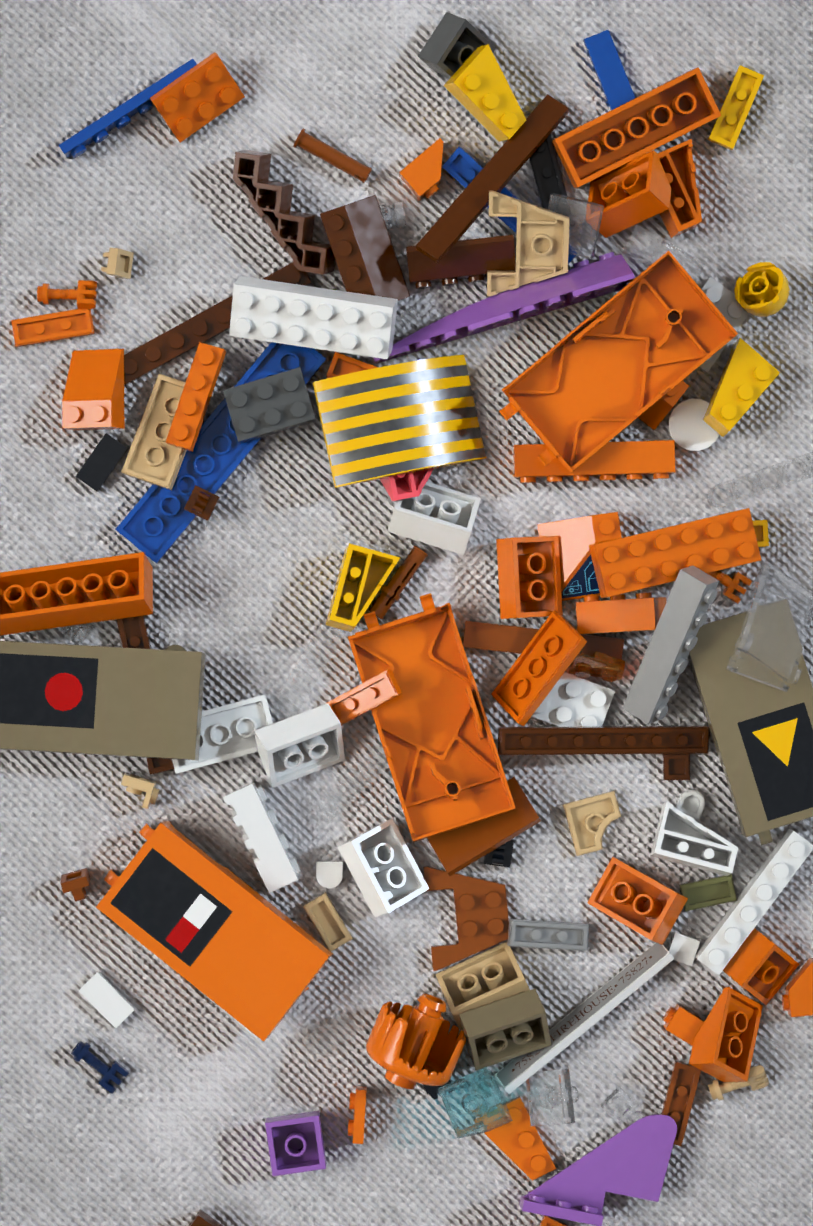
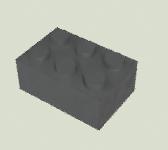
[223,367,316,444]

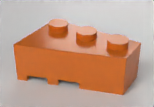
[658,139,702,238]
[576,592,666,634]

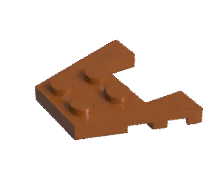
[423,866,509,971]

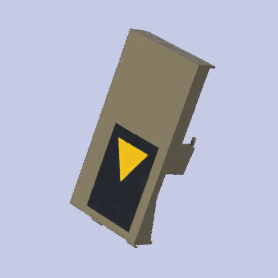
[688,600,813,845]

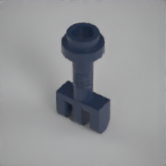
[71,1041,129,1094]

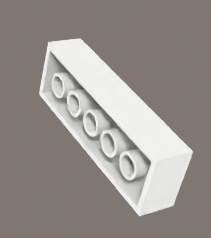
[229,276,398,359]

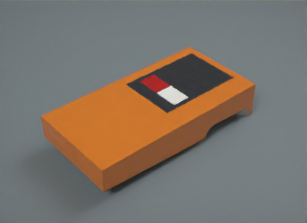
[96,821,333,1041]

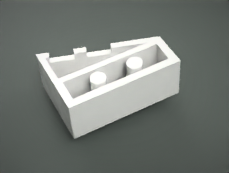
[650,801,738,876]

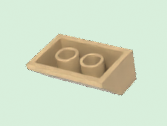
[435,941,530,1031]

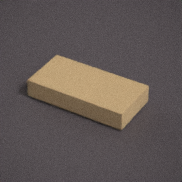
[303,892,353,952]

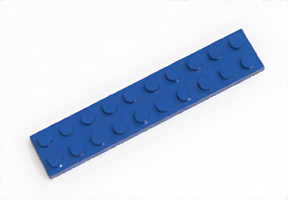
[115,342,327,564]

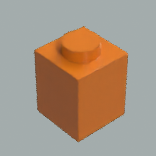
[663,1004,704,1046]

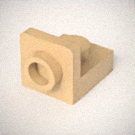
[121,773,160,809]

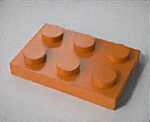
[150,52,245,143]

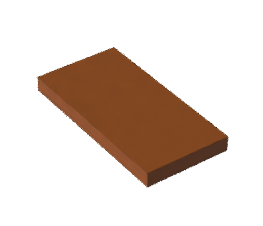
[427,777,541,876]

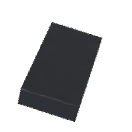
[75,433,128,492]

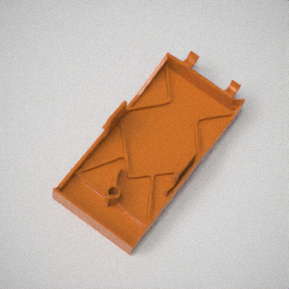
[499,251,738,473]
[348,593,516,843]

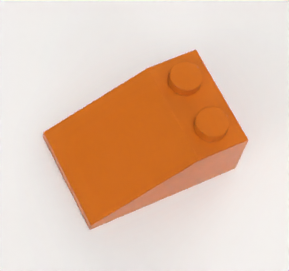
[62,349,125,430]
[587,857,688,945]
[689,987,763,1082]

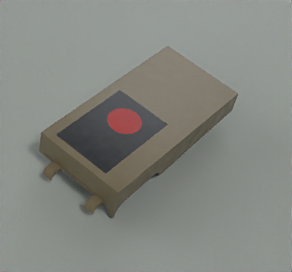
[0,641,206,761]

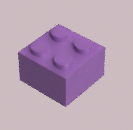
[265,1111,327,1176]

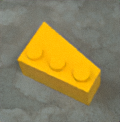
[443,44,526,142]

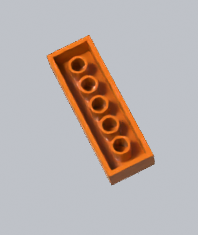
[551,67,721,188]
[589,508,761,598]
[0,552,153,636]

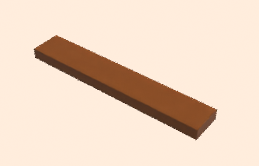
[463,621,624,666]

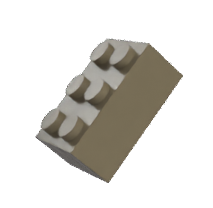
[459,989,551,1071]

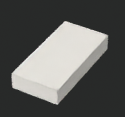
[79,971,135,1028]

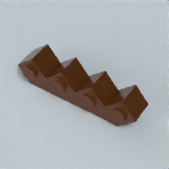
[232,150,335,275]

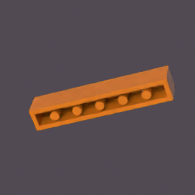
[513,440,675,483]

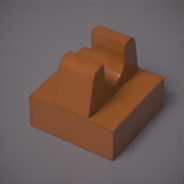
[60,868,90,901]

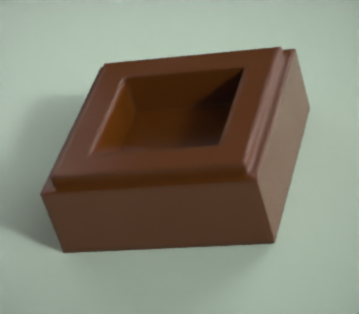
[663,753,690,780]

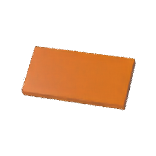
[491,610,587,726]

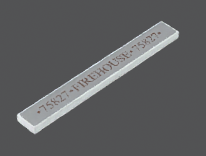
[495,943,674,1094]

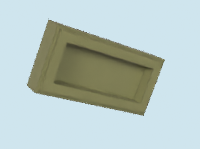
[679,874,737,911]

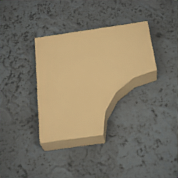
[563,791,621,856]

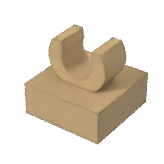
[101,248,134,279]

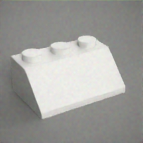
[387,482,481,555]
[254,703,345,788]
[338,818,429,918]

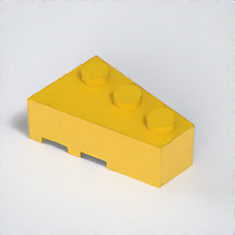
[703,338,780,437]
[325,543,400,632]

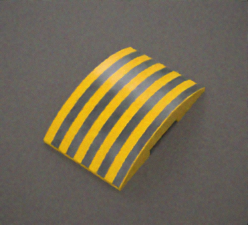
[313,355,486,488]

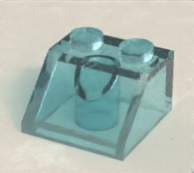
[438,1067,513,1138]

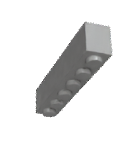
[623,566,719,724]

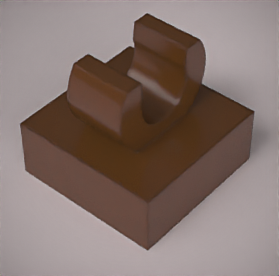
[184,485,220,521]

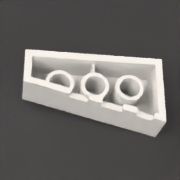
[223,781,301,893]

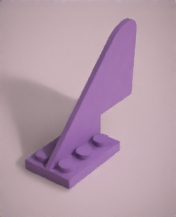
[519,1114,677,1226]

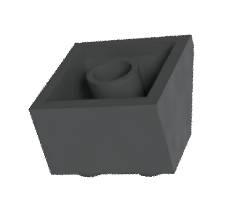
[418,12,496,80]

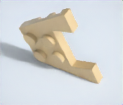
[487,190,570,296]

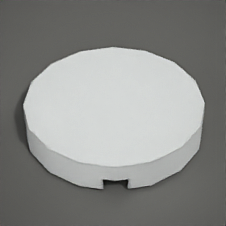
[668,398,719,452]

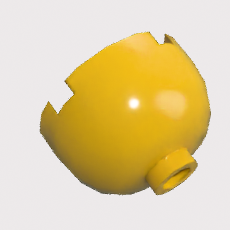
[734,262,790,317]

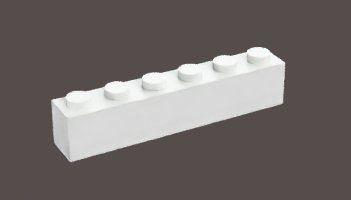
[695,828,813,975]

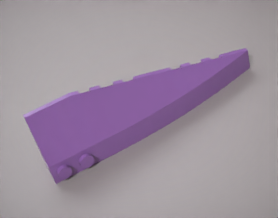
[373,252,635,364]

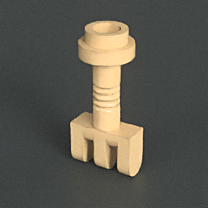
[708,1065,769,1101]

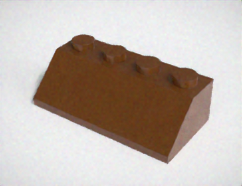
[320,195,410,301]
[406,235,516,289]

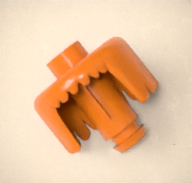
[366,994,466,1090]

